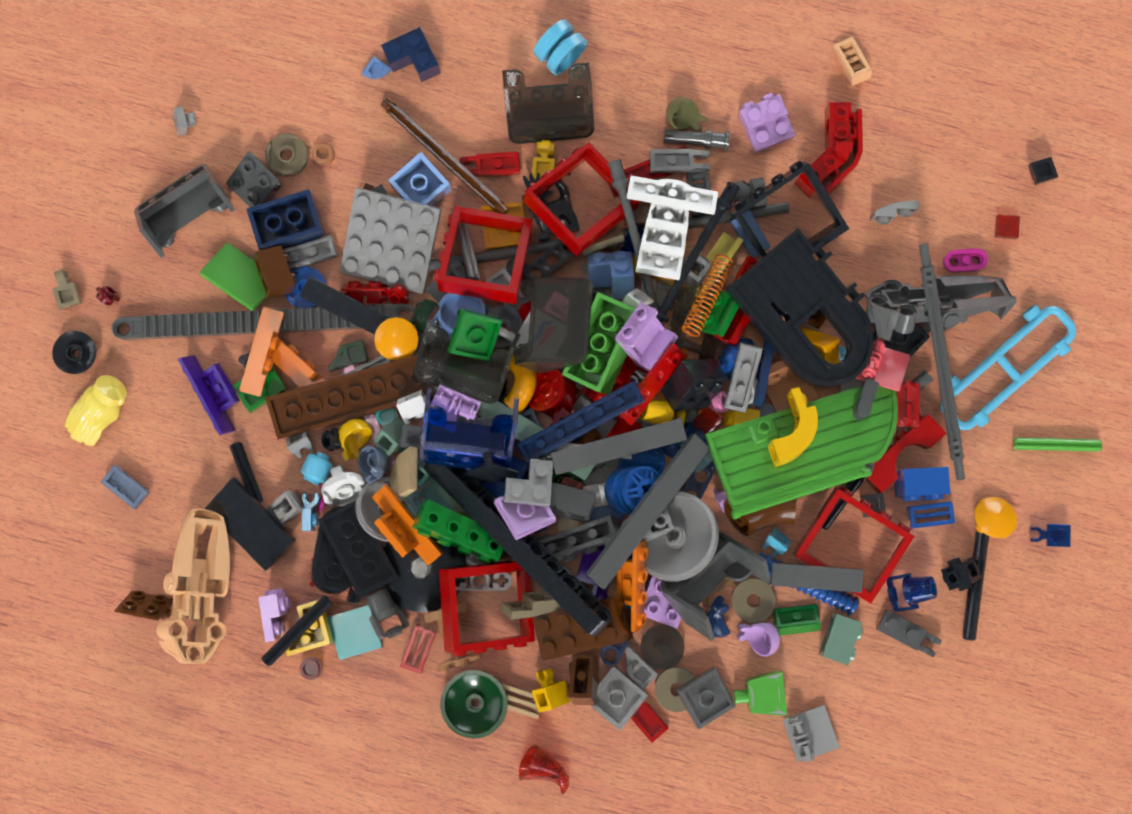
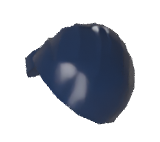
[705,595,731,638]

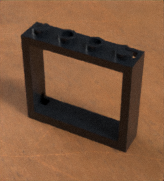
[730,161,849,258]

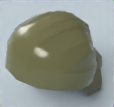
[666,97,708,132]

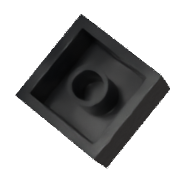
[660,359,727,411]

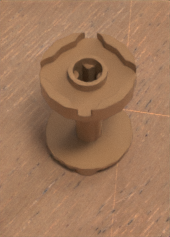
[423,602,482,671]

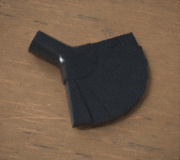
[464,452,519,483]

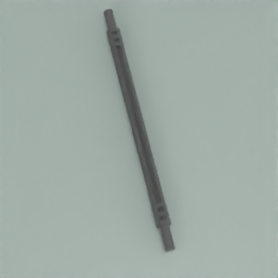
[919,243,965,480]

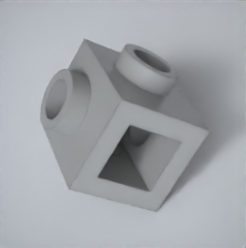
[681,255,711,289]

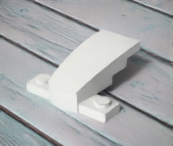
[627,175,718,280]

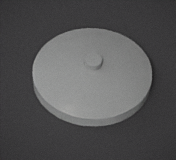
[632,491,719,582]

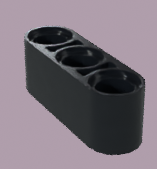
[525,240,576,287]

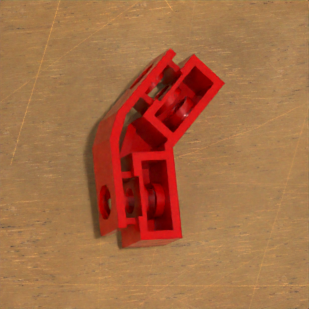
[795,102,863,198]

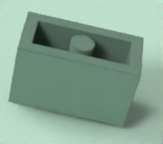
[819,613,863,665]

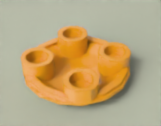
[374,317,419,361]
[974,497,1018,539]

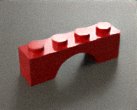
[864,414,947,493]

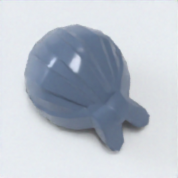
[358,446,389,484]

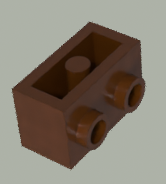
[254,245,297,299]
[567,653,600,706]

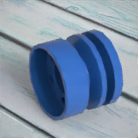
[605,466,660,514]

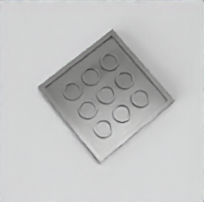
[340,187,442,294]

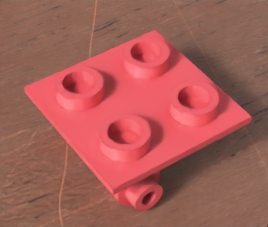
[856,338,911,392]

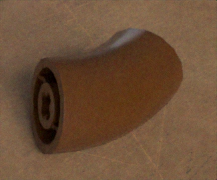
[723,498,797,536]

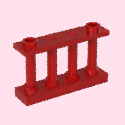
[588,342,686,426]

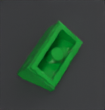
[773,604,821,636]

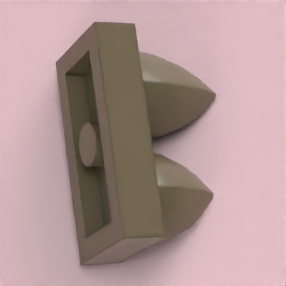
[577,224,625,256]

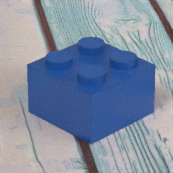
[894,467,951,501]

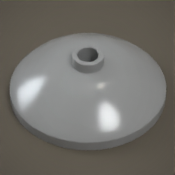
[355,477,420,542]

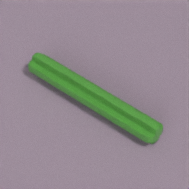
[1013,437,1102,452]

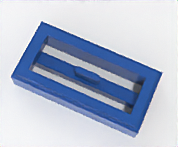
[907,501,955,529]

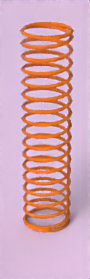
[681,254,734,337]

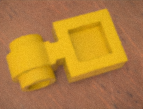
[532,140,555,180]

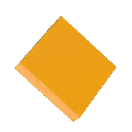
[480,202,525,250]

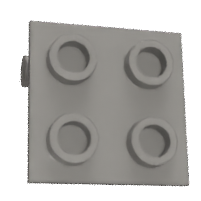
[782,705,840,763]

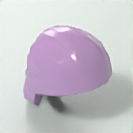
[736,623,780,657]

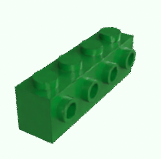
[412,500,503,565]

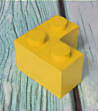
[281,600,334,656]

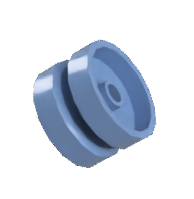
[437,293,486,341]

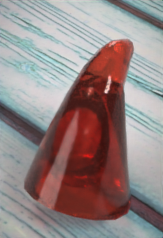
[518,745,569,794]

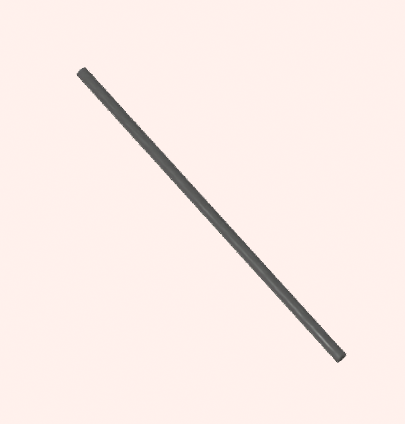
[429,202,789,271]

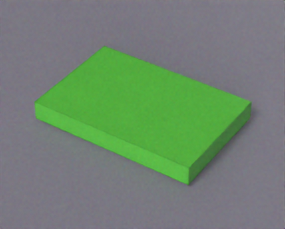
[200,242,266,311]

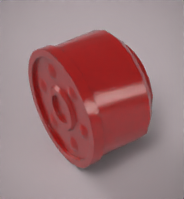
[528,367,577,417]

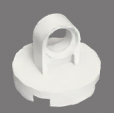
[321,464,366,507]

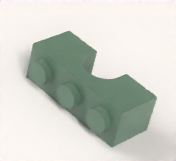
[373,417,433,487]

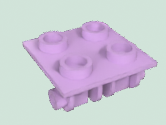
[425,384,481,433]
[644,576,681,629]

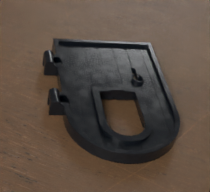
[725,228,873,387]

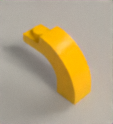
[767,387,818,467]

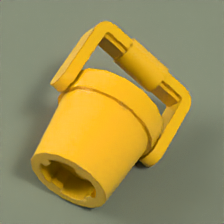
[639,396,686,426]

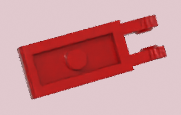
[459,151,520,177]

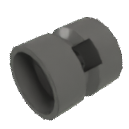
[731,177,767,207]

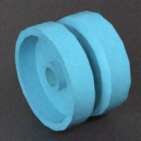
[533,19,588,76]

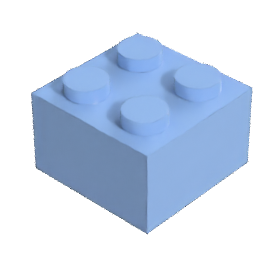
[388,152,452,206]

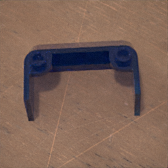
[419,388,519,469]

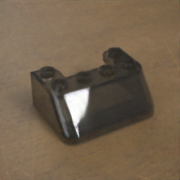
[502,63,594,144]

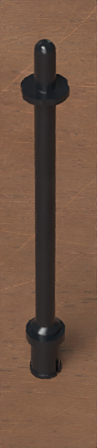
[656,182,740,323]

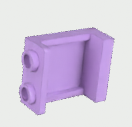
[615,302,678,371]

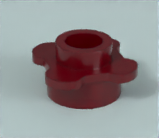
[96,286,120,306]

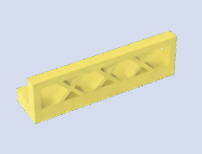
[674,232,744,314]

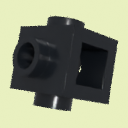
[941,557,982,591]

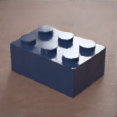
[246,189,326,250]

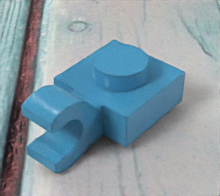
[302,493,320,531]

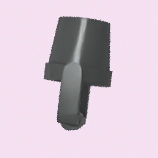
[366,589,409,639]

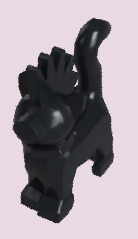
[522,172,580,242]

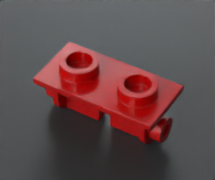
[341,281,387,304]
[896,381,920,427]

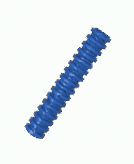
[758,552,859,616]

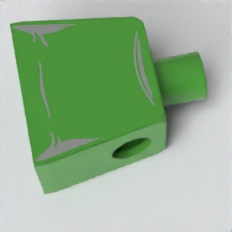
[733,670,787,716]

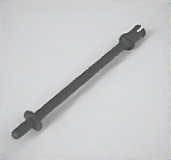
[608,159,664,327]

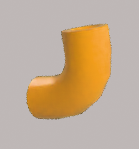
[503,354,537,413]

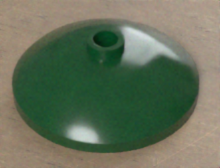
[440,670,508,739]

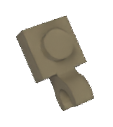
[52,269,82,310]

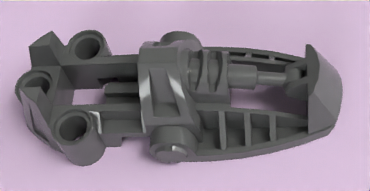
[866,275,1017,341]

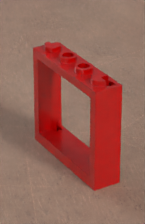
[523,142,641,256]
[434,206,533,304]
[793,487,915,604]
[439,561,535,656]

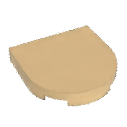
[391,446,418,497]

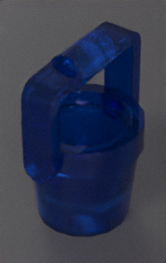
[887,573,937,612]

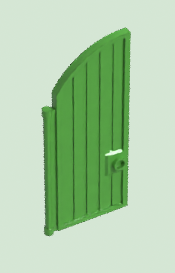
[704,386,898,520]

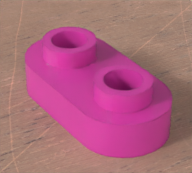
[942,248,988,273]

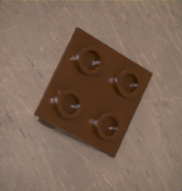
[114,591,173,621]

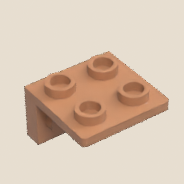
[766,360,818,412]

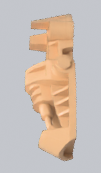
[156,508,230,664]

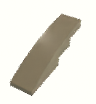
[500,581,593,620]

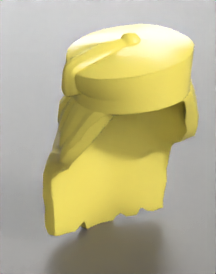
[64,375,127,446]

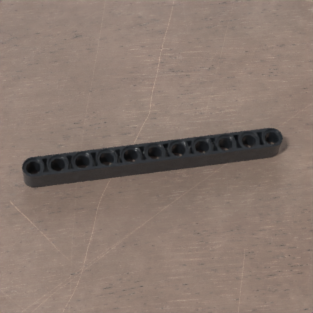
[424,448,612,636]

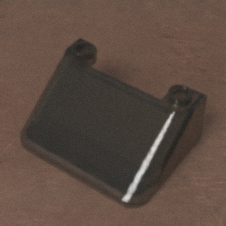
[514,277,593,373]

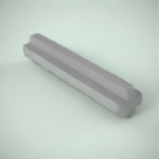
[457,223,480,280]

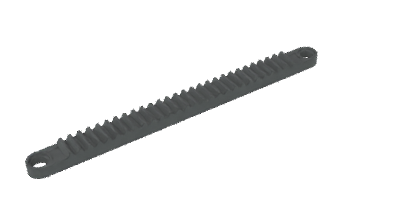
[112,304,417,340]

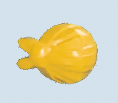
[338,419,372,461]

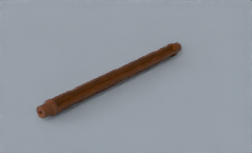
[381,98,509,214]

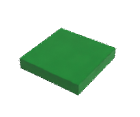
[447,309,503,361]

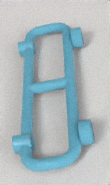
[940,304,1077,431]

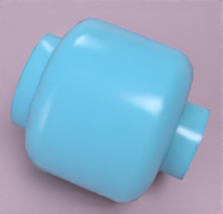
[301,451,333,485]

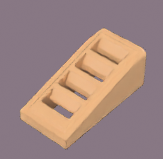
[833,36,872,86]

